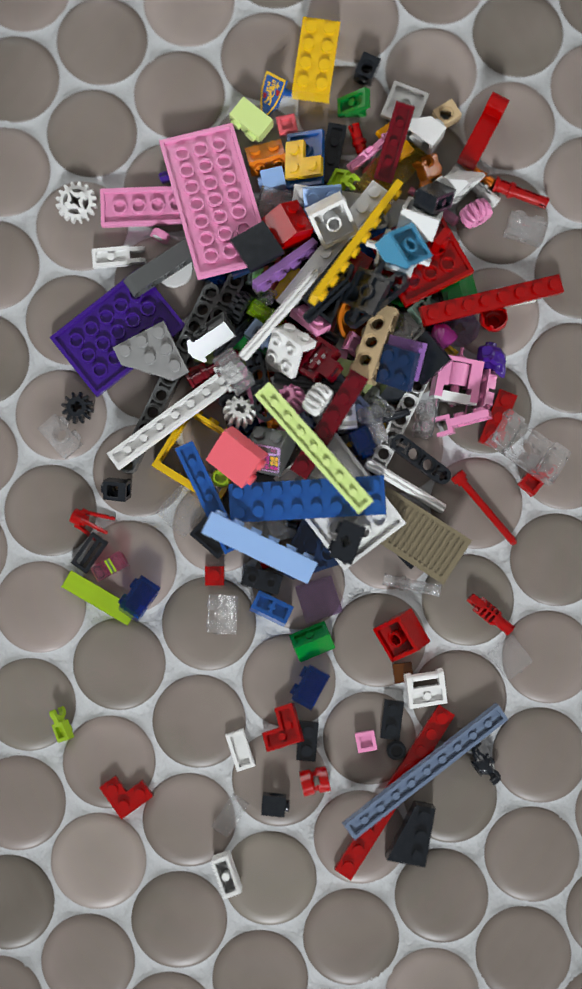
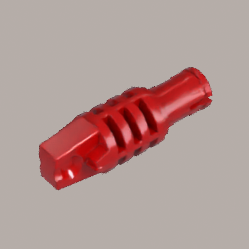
[466,594,515,635]

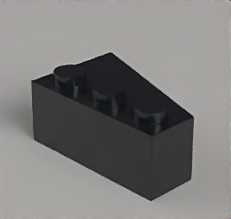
[302,254,354,326]
[385,800,436,868]

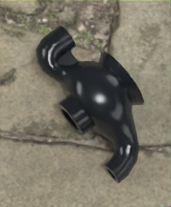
[470,742,501,786]

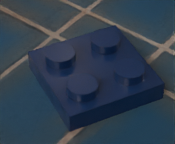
[376,344,420,392]

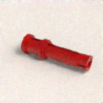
[491,176,550,209]

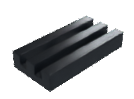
[71,531,109,574]

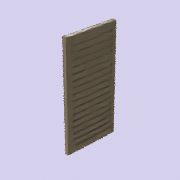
[380,485,472,585]

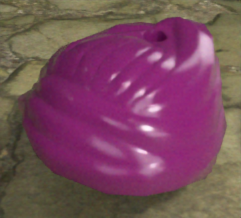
[432,323,458,349]

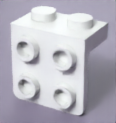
[265,323,317,379]

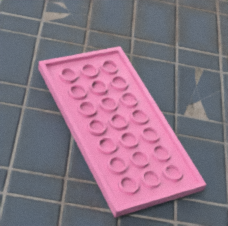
[159,123,272,280]

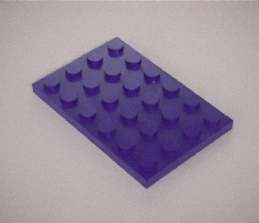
[49,268,185,398]

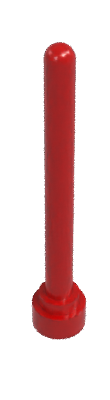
[451,469,517,545]

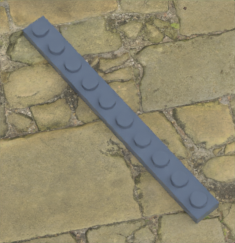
[342,703,508,840]

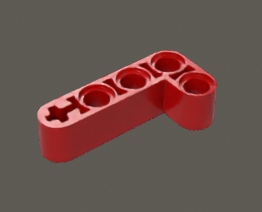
[456,92,510,171]

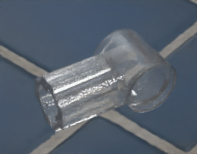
[357,404,389,445]

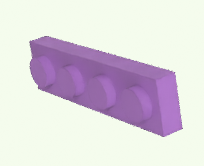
[252,237,318,294]

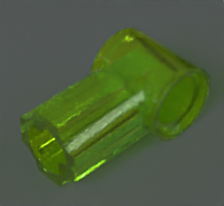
[246,299,287,327]

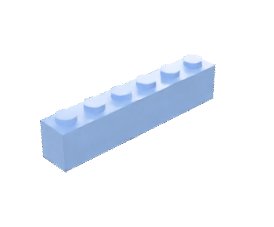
[201,509,318,584]

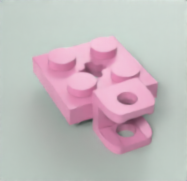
[433,407,492,438]

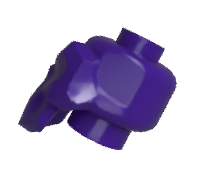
[476,342,506,378]

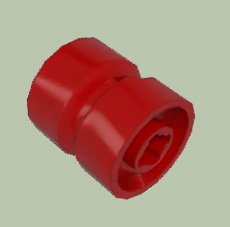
[299,766,331,797]

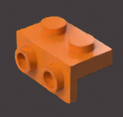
[244,139,285,177]

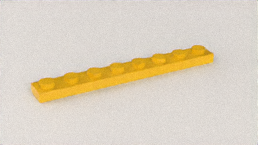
[308,179,403,306]

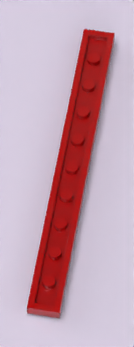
[334,705,455,880]

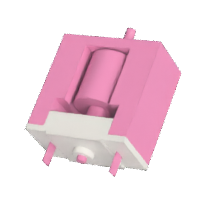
[429,347,485,413]

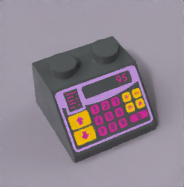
[249,426,295,477]

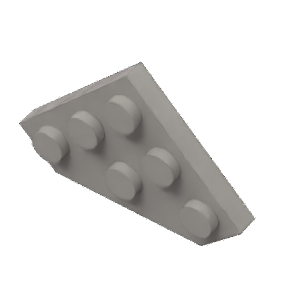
[113,321,189,381]

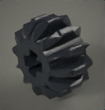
[61,392,94,424]

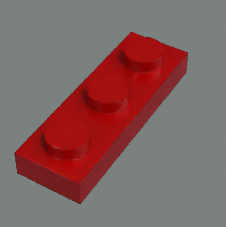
[478,389,517,449]

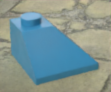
[374,222,433,269]

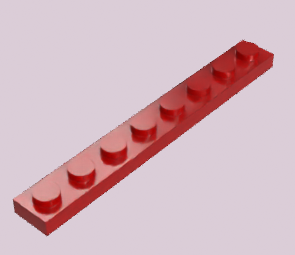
[418,274,564,327]

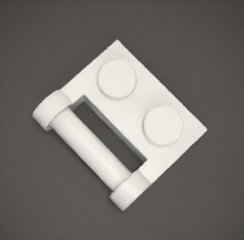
[404,668,447,709]

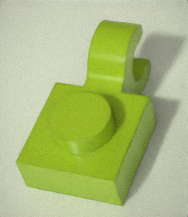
[49,706,74,743]

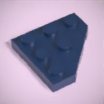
[276,519,339,580]

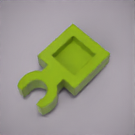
[327,168,361,191]

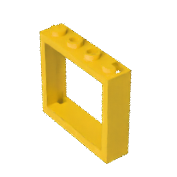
[151,411,233,501]

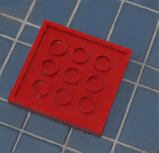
[371,216,474,308]

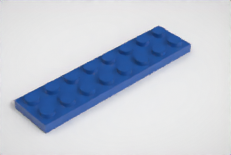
[228,475,386,522]

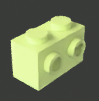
[229,97,273,144]

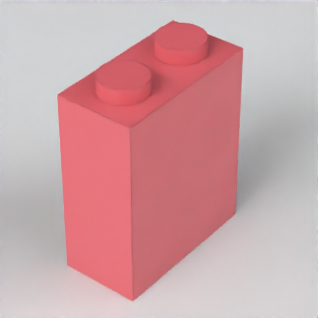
[206,426,268,489]

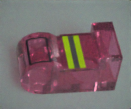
[90,551,130,582]

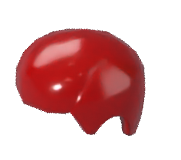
[479,308,508,332]

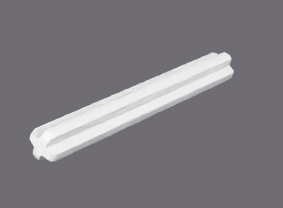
[364,459,446,513]

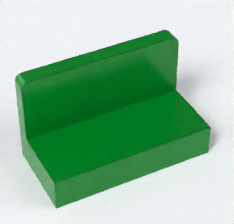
[289,621,335,662]

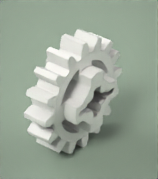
[56,182,98,224]

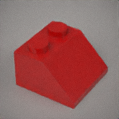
[261,200,314,250]
[373,608,431,662]

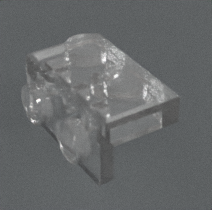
[206,594,238,634]

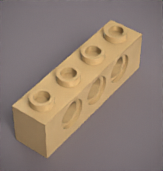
[349,305,400,386]

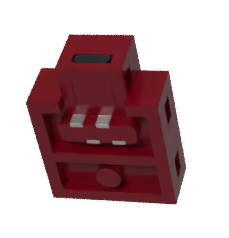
[298,331,344,384]

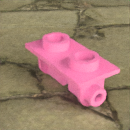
[473,369,498,410]

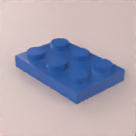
[286,129,325,191]

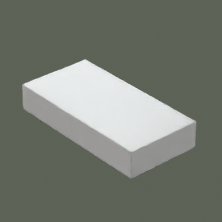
[225,728,256,772]

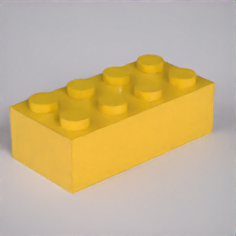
[292,16,340,104]

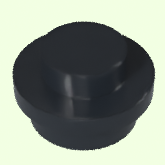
[386,740,406,760]

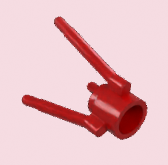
[69,508,116,541]

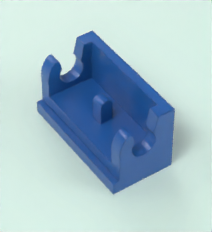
[250,590,294,627]

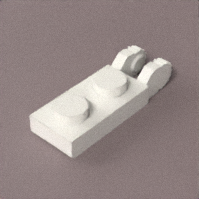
[91,246,146,269]

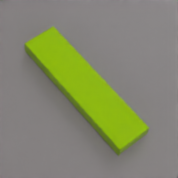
[61,570,138,625]

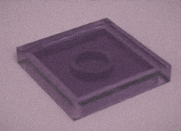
[295,575,343,624]

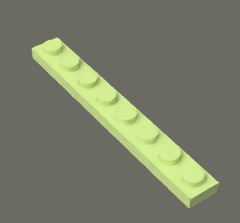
[255,382,374,514]

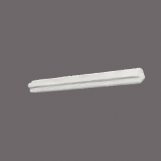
[239,268,321,361]

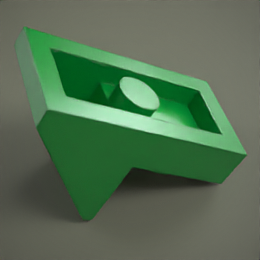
[337,87,371,118]

